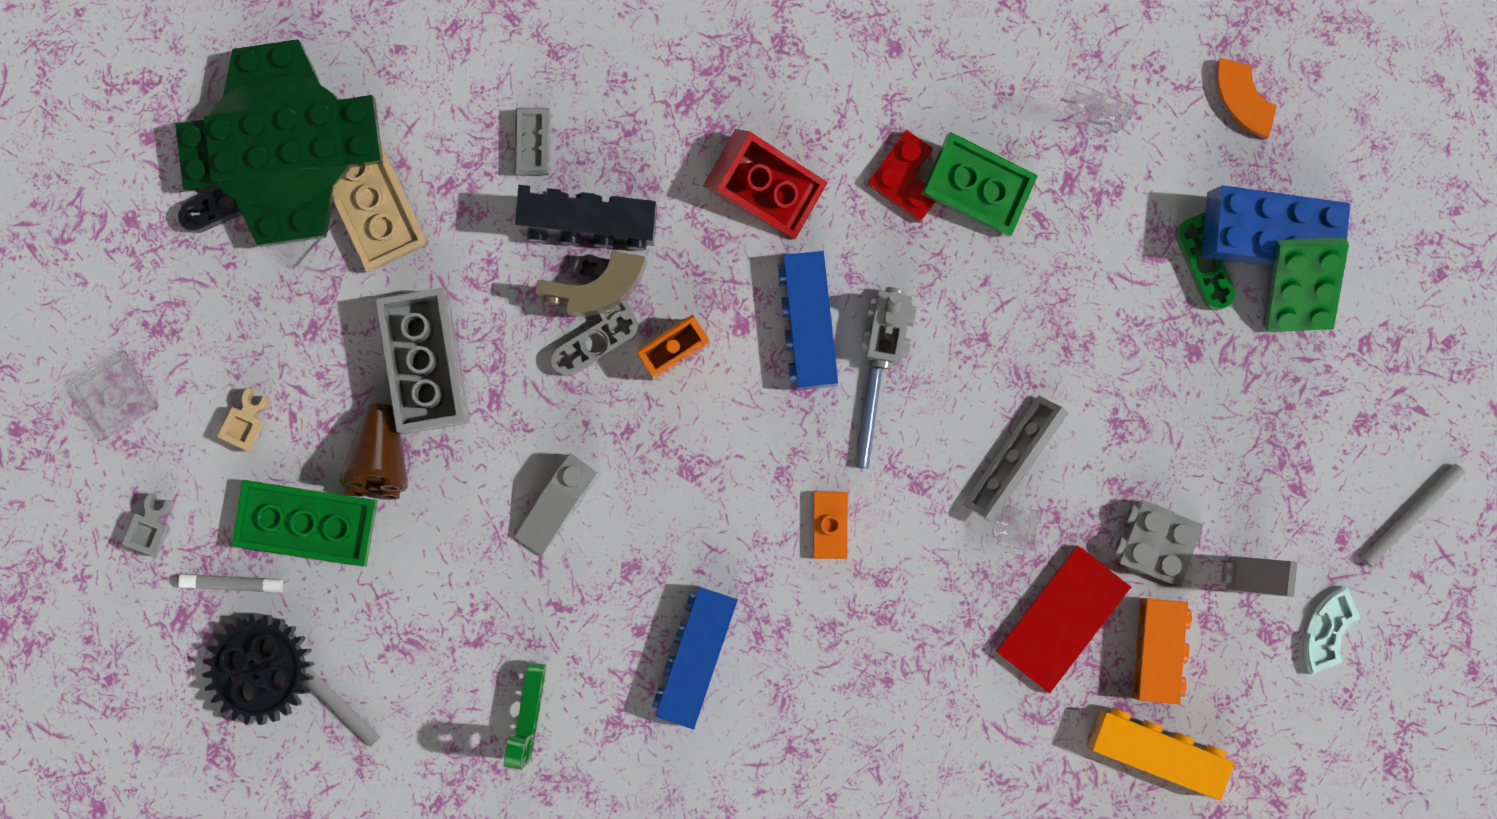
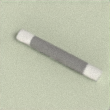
[179,574,283,593]

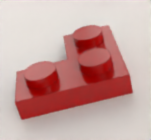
[867,130,936,223]

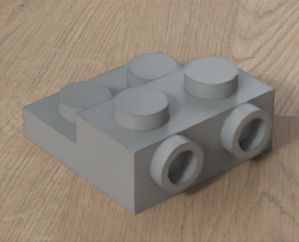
[1114,500,1203,587]

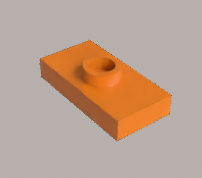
[813,492,848,559]

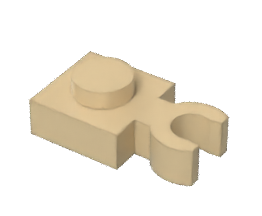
[217,388,270,452]

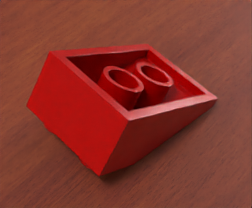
[703,129,828,239]

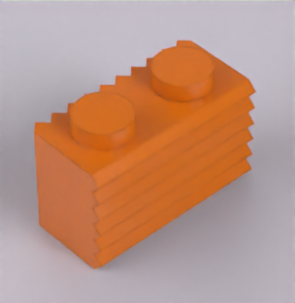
[636,314,710,381]

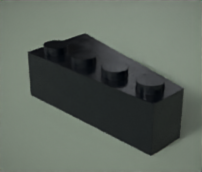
[515,184,657,250]

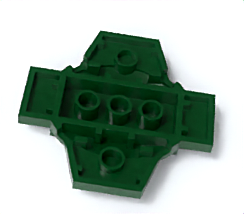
[175,39,383,247]

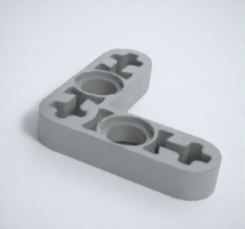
[551,254,639,376]

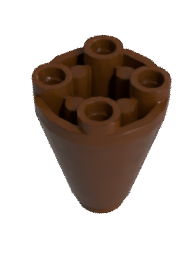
[339,403,408,500]

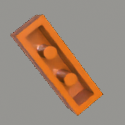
[1132,597,1192,705]

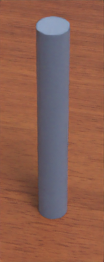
[855,368,882,469]

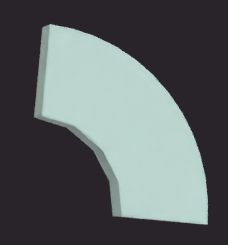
[1303,586,1361,675]

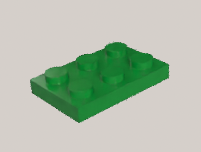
[921,132,1038,236]
[1264,237,1349,332]

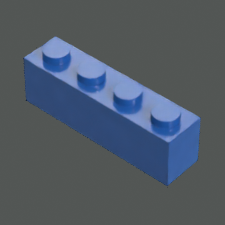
[777,251,838,391]
[652,586,738,730]

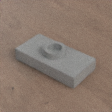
[515,108,550,175]

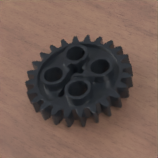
[202,614,314,725]

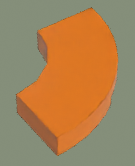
[1216,58,1277,139]

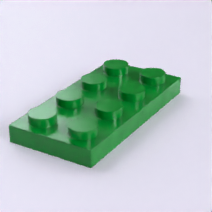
[231,480,378,567]

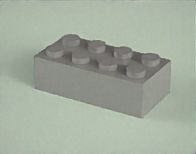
[376,287,470,435]

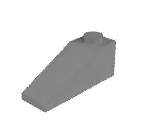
[514,454,600,556]
[1222,556,1298,597]

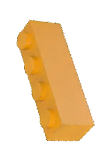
[1087,707,1235,801]

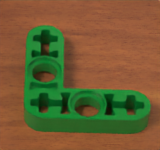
[1175,212,1235,311]
[504,662,546,770]

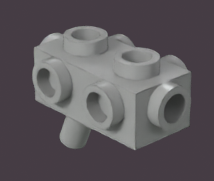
[861,287,916,370]

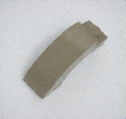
[535,251,647,317]

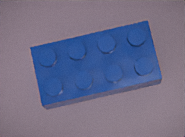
[1201,185,1350,267]

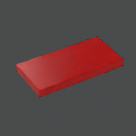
[995,545,1131,694]

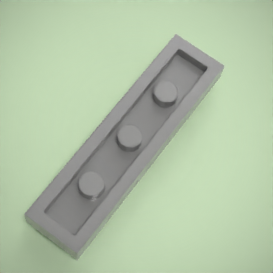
[963,395,1068,523]

